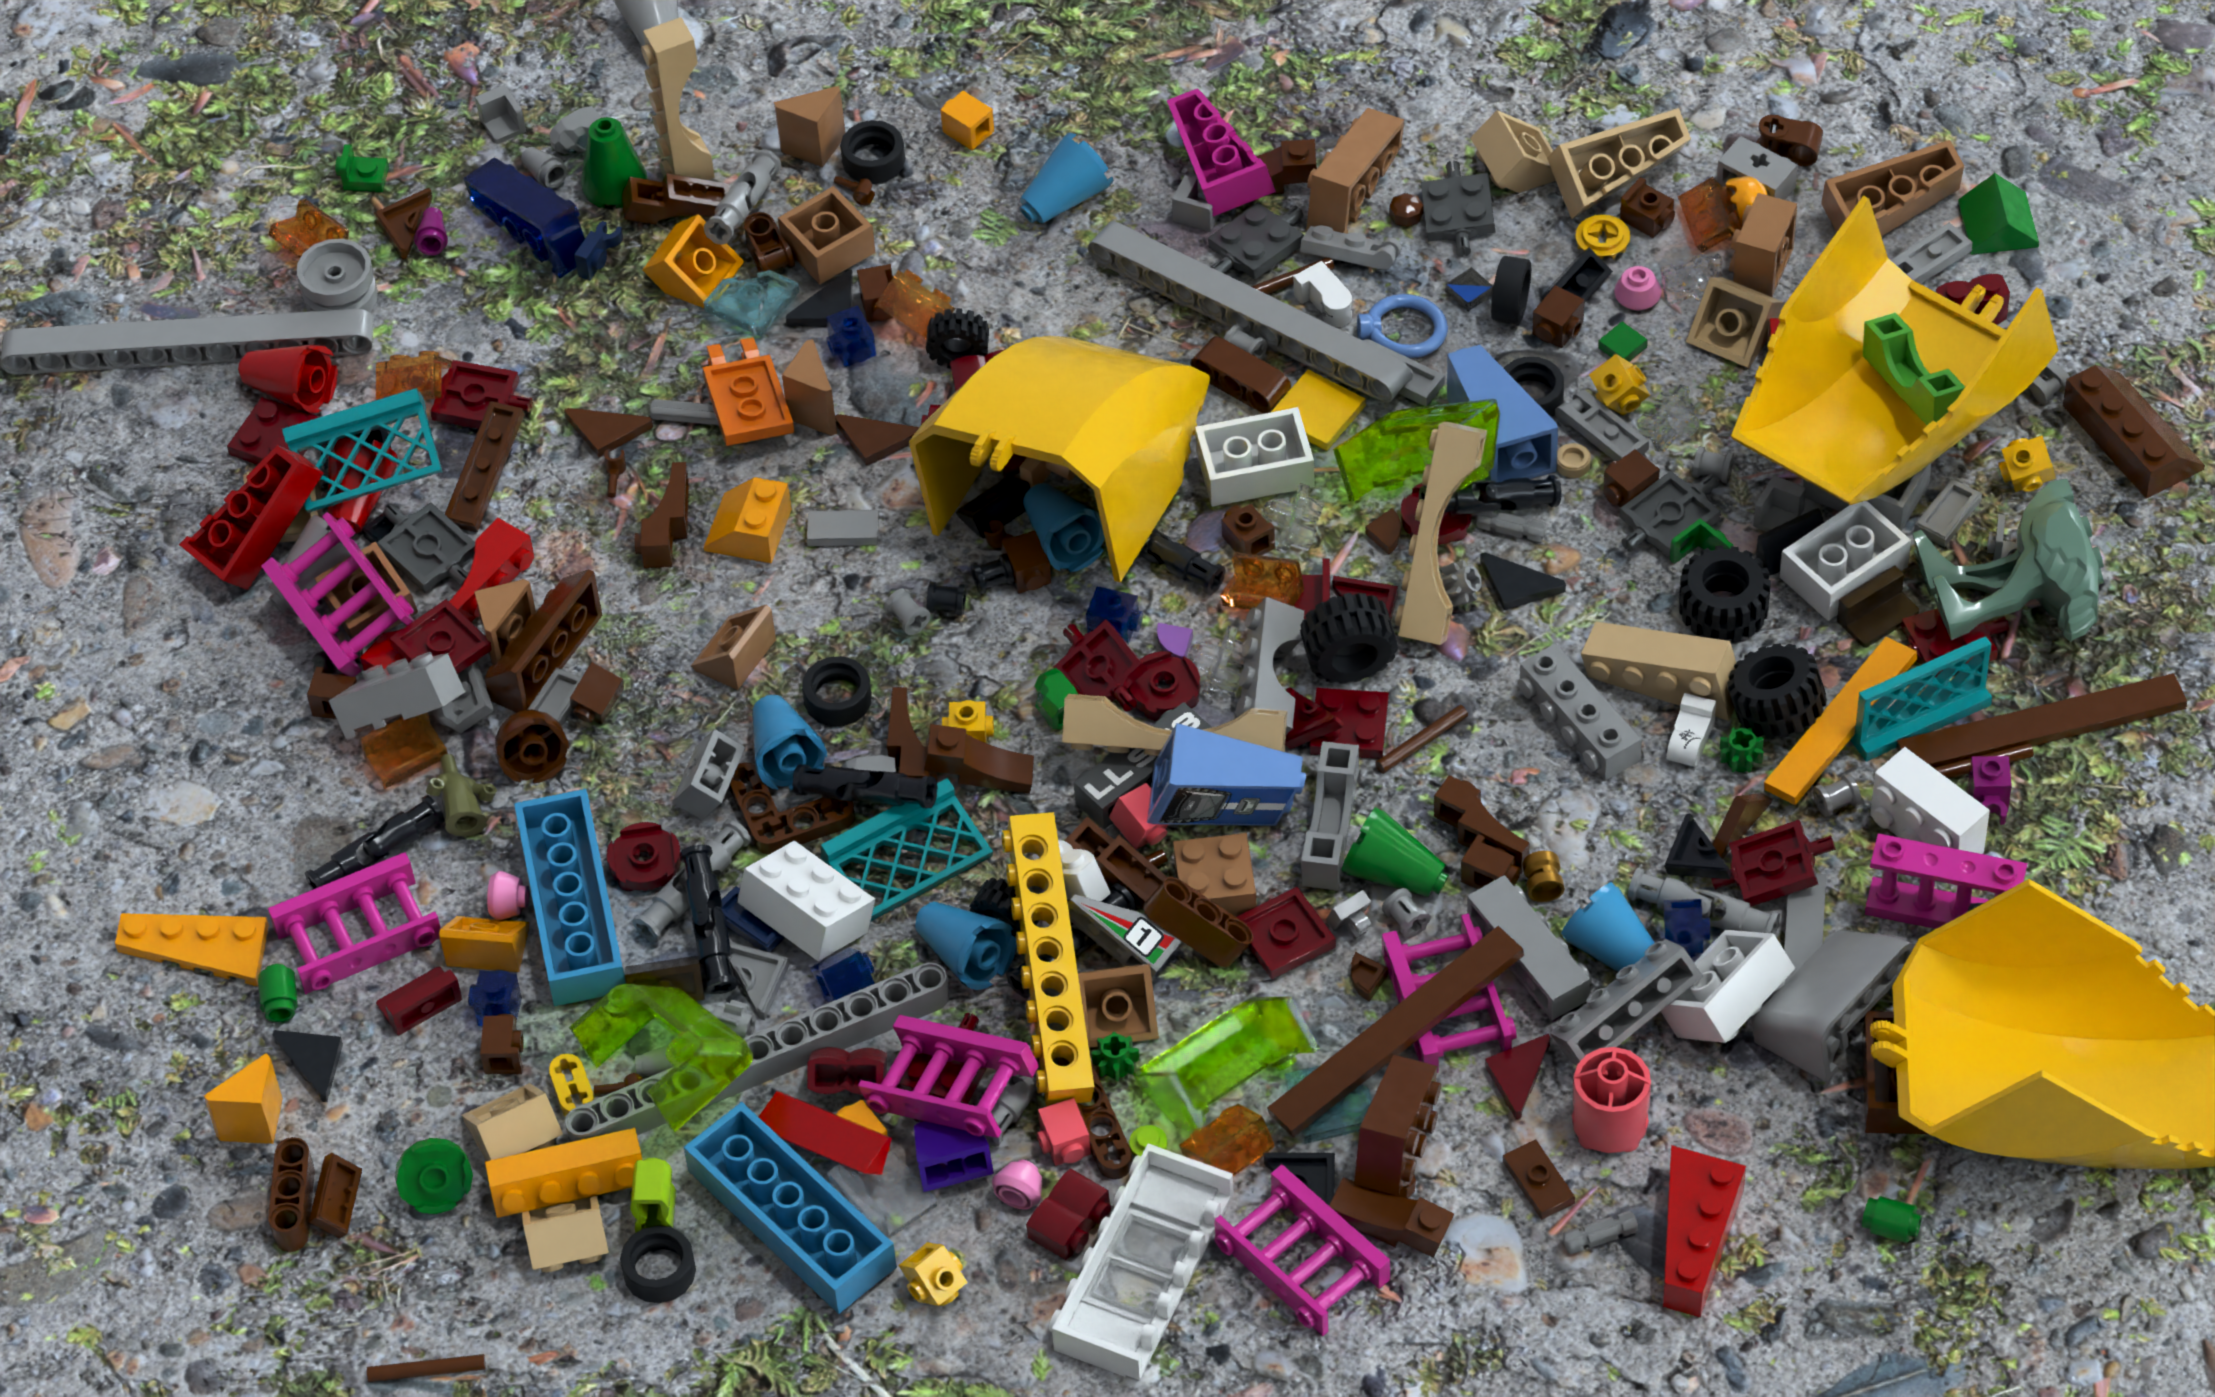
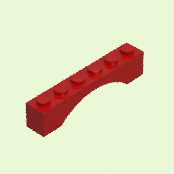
[360,517,535,671]

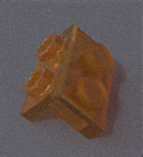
[1678,176,1743,253]
[268,199,349,258]
[875,269,955,340]
[376,351,452,400]
[1220,552,1304,610]
[360,712,448,789]
[1179,1104,1274,1176]

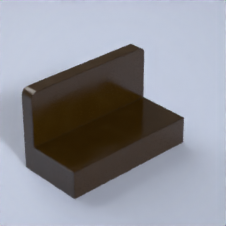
[1837,565,1919,648]
[625,956,705,1011]

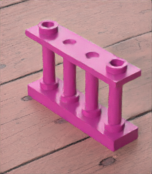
[261,512,414,677]
[1865,833,2028,929]
[268,852,441,994]
[1382,913,1517,1073]
[858,1015,1039,1138]
[1214,1164,1390,1336]

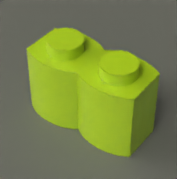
[630,1158,676,1232]

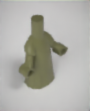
[426,754,497,837]

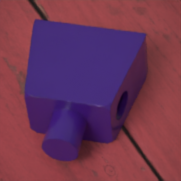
[914,1121,994,1192]

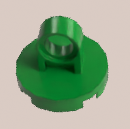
[395,1138,473,1214]

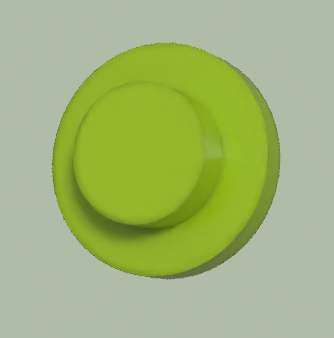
[1129,1125,1168,1157]

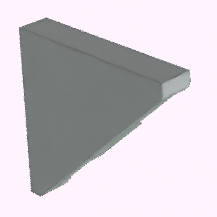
[729,942,790,1020]

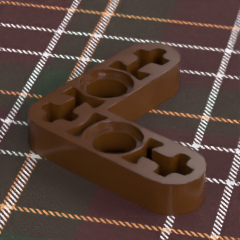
[729,762,855,854]

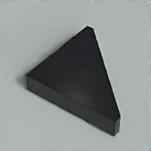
[786,270,853,327]
[1480,553,1566,610]
[1664,813,1732,879]
[272,1030,343,1102]
[1264,1152,1335,1205]

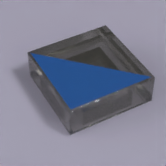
[1445,267,1493,311]

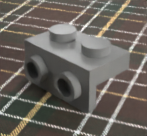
[433,661,494,734]

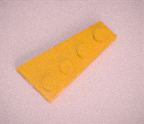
[115,913,269,987]

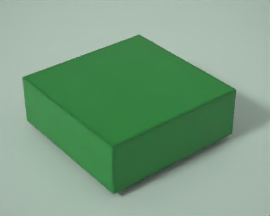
[1598,321,1648,362]

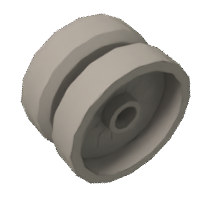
[297,239,378,312]

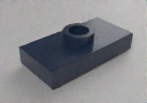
[721,886,785,953]

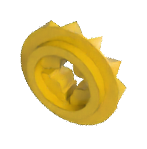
[1575,215,1630,259]

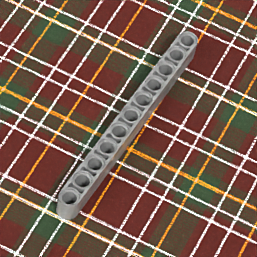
[1087,221,1412,403]
[0,309,374,375]
[565,962,949,1142]

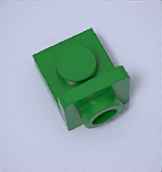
[335,144,389,192]

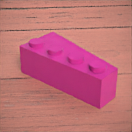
[1167,88,1276,216]

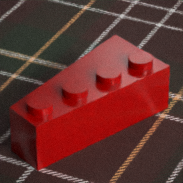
[179,445,324,590]
[1663,1145,1746,1318]

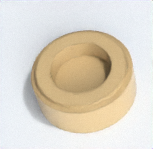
[1557,443,1591,478]

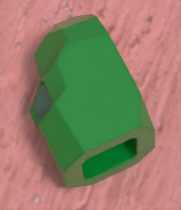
[1034,668,1078,730]

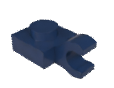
[574,221,623,281]

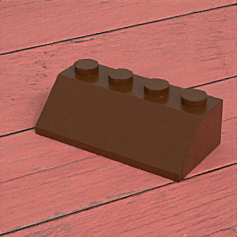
[2063,365,2205,499]
[485,569,603,713]

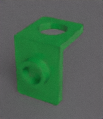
[1670,518,1734,564]

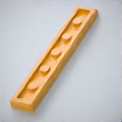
[1764,637,1917,805]

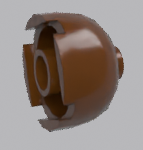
[495,709,569,783]

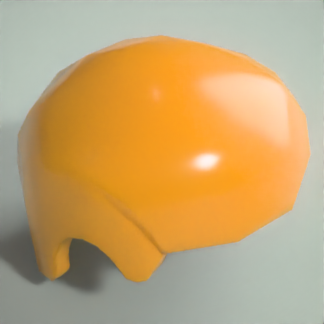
[1726,176,1768,223]

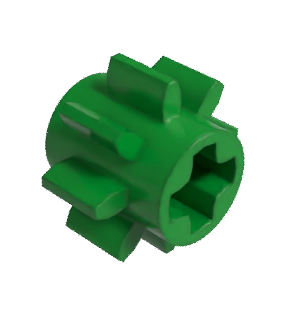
[1719,728,1764,773]
[1092,1032,1140,1081]

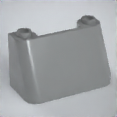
[1751,929,1915,1082]

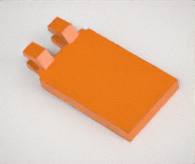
[702,337,794,446]

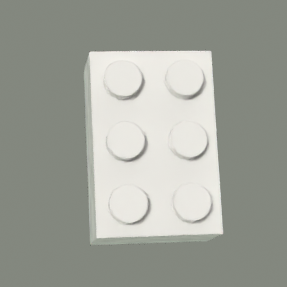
[1195,407,1315,507]
[1780,501,1911,621]
[1870,747,1990,854]
[737,841,875,961]
[1661,930,1795,1043]

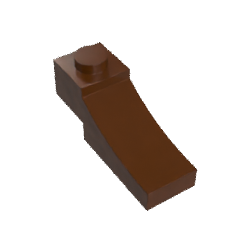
[1256,139,1317,194]
[622,173,730,225]
[634,462,690,568]
[887,687,939,783]
[924,724,1034,793]
[1434,775,1530,874]
[1064,817,1167,908]
[1329,1177,1454,1258]

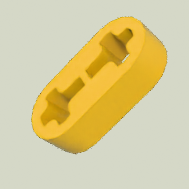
[549,1053,594,1118]

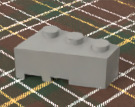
[329,652,465,740]

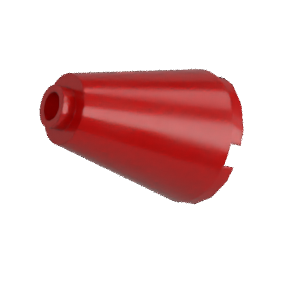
[238,344,338,413]
[327,435,398,534]

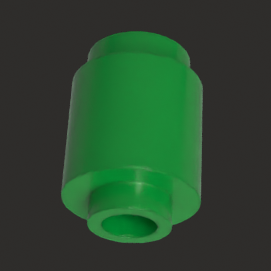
[257,964,298,1022]
[1862,1196,1922,1243]

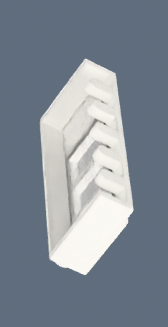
[1049,1143,1234,1380]

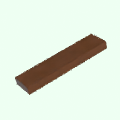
[445,401,525,532]

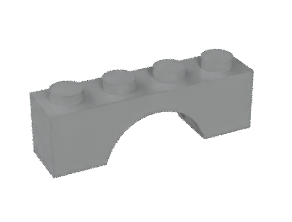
[1235,597,1304,735]
[1301,741,1359,891]

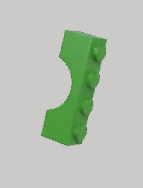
[1863,312,1965,425]

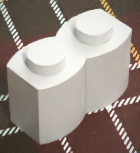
[1032,840,1111,901]

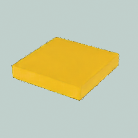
[1271,369,1366,451]

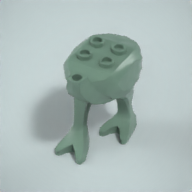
[1912,479,2104,642]

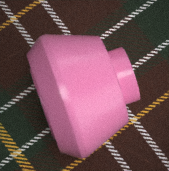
[1614,266,1662,311]
[487,870,529,921]
[992,1160,1042,1210]

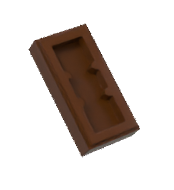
[1503,1139,1575,1220]
[309,1153,362,1238]

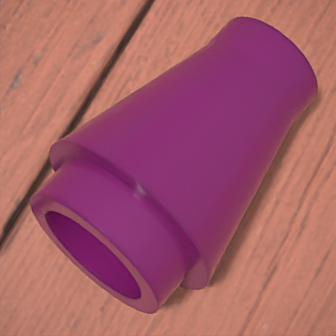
[414,207,448,255]

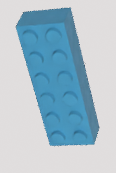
[514,789,627,1006]
[684,1102,897,1314]

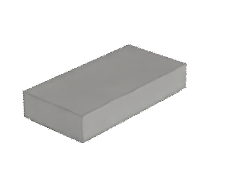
[1914,478,1982,548]
[807,510,879,546]
[527,668,582,727]

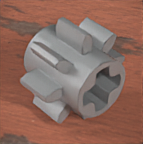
[1441,560,1482,607]
[710,1000,756,1046]

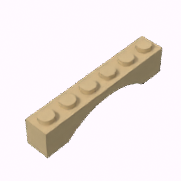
[641,17,715,180]
[1395,421,1487,645]
[1062,694,1287,756]

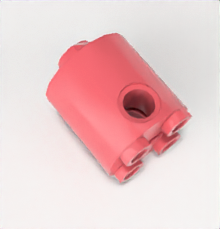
[1572,1047,1651,1153]

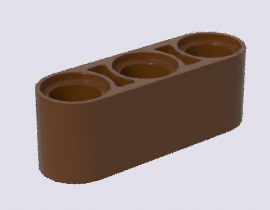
[1190,336,1291,413]
[1143,877,1253,967]
[268,1137,315,1252]

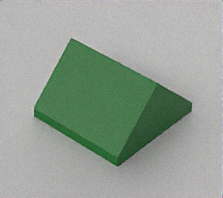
[1958,173,2039,255]

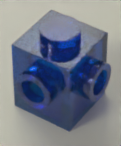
[826,305,876,367]
[1086,586,1143,644]
[1664,899,1710,958]
[810,947,875,1002]
[468,970,522,1026]

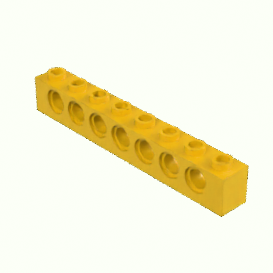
[1001,812,1094,1106]

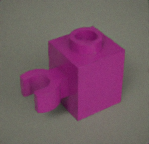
[1968,756,2012,825]

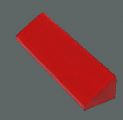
[758,1091,892,1175]

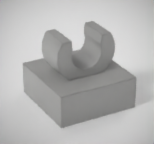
[1326,890,1372,939]

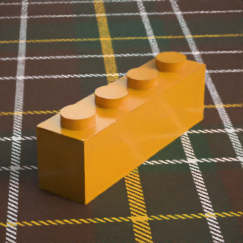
[485,1128,642,1218]

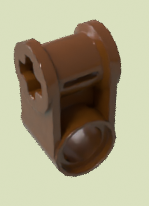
[1756,115,1823,166]
[744,212,795,278]

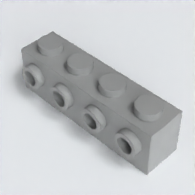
[1518,643,1642,781]
[1467,875,1592,1021]
[1550,939,1703,1065]

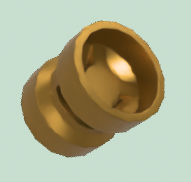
[1522,851,1565,902]

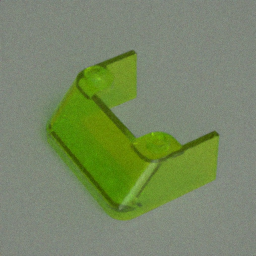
[1333,399,1501,502]
[569,984,753,1132]
[1133,997,1320,1131]

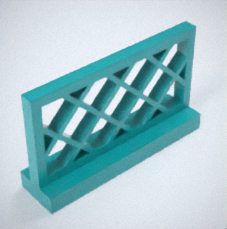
[282,388,443,513]
[1850,636,1992,762]
[821,778,993,922]

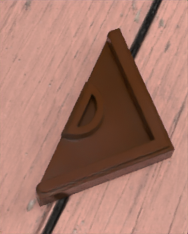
[374,188,433,260]
[564,408,653,457]
[835,414,919,466]
[1712,793,1773,860]

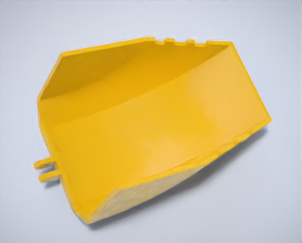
[1731,195,2058,505]
[909,336,1210,583]
[1870,879,2215,1169]

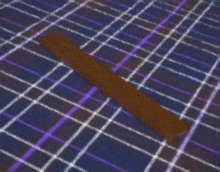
[1896,673,2187,768]
[1267,926,1524,1138]

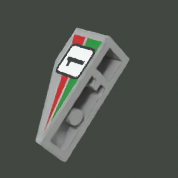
[1067,894,1182,977]

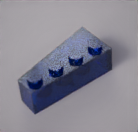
[463,157,585,278]

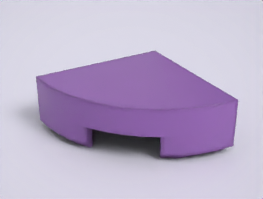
[1157,623,1193,660]

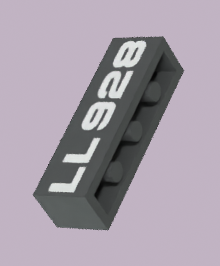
[1074,702,1212,830]

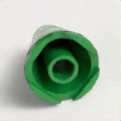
[581,117,647,209]
[1341,807,1449,898]

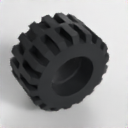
[1679,546,1771,642]
[1300,593,1398,684]
[1727,643,1827,739]

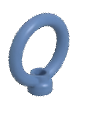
[1357,294,1448,358]

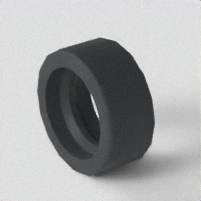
[840,120,905,184]
[1491,256,1532,324]
[1504,357,1564,418]
[802,656,872,726]
[620,1225,696,1303]

